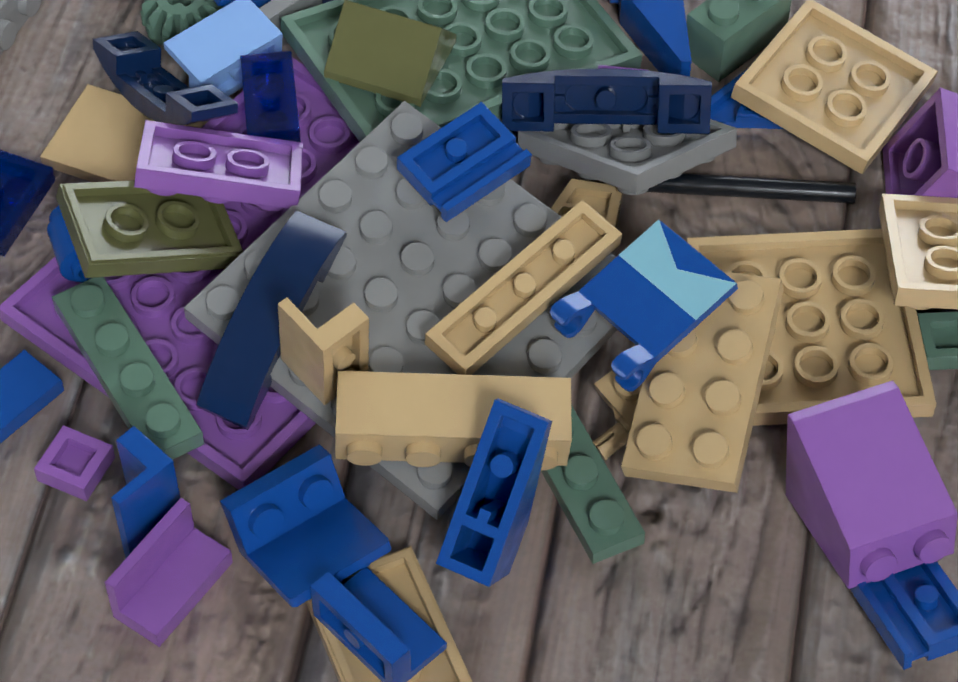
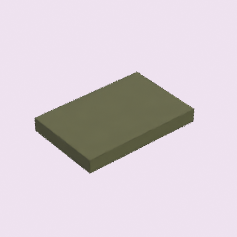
[56,180,243,278]

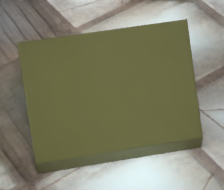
[324,0,457,107]

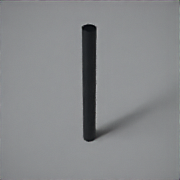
[647,173,856,204]

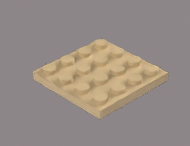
[687,229,936,426]

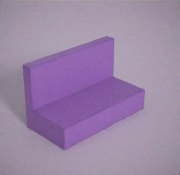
[105,498,233,647]

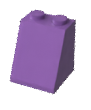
[882,87,958,198]
[785,380,958,589]

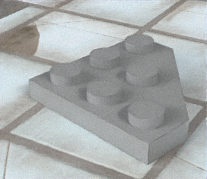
[518,119,737,195]

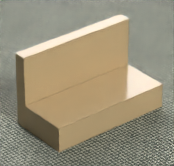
[278,297,369,405]

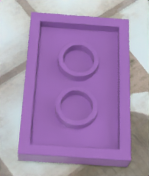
[134,120,303,211]

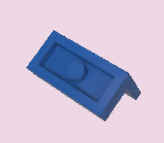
[111,426,180,558]
[310,567,447,682]

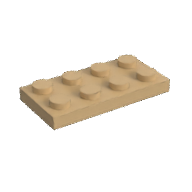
[621,272,784,493]

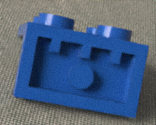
[220,444,392,607]

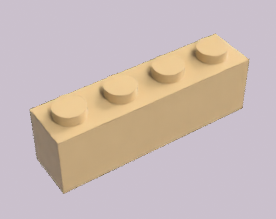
[335,371,572,471]

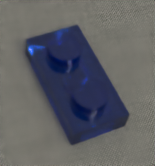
[240,51,301,142]

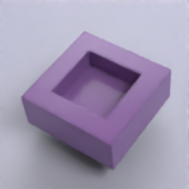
[34,425,115,501]

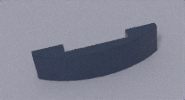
[93,31,238,125]
[502,68,712,134]
[196,210,347,430]

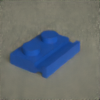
[397,102,532,222]
[850,561,958,670]

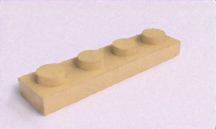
[425,199,622,375]

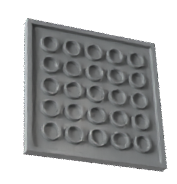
[184,101,617,520]

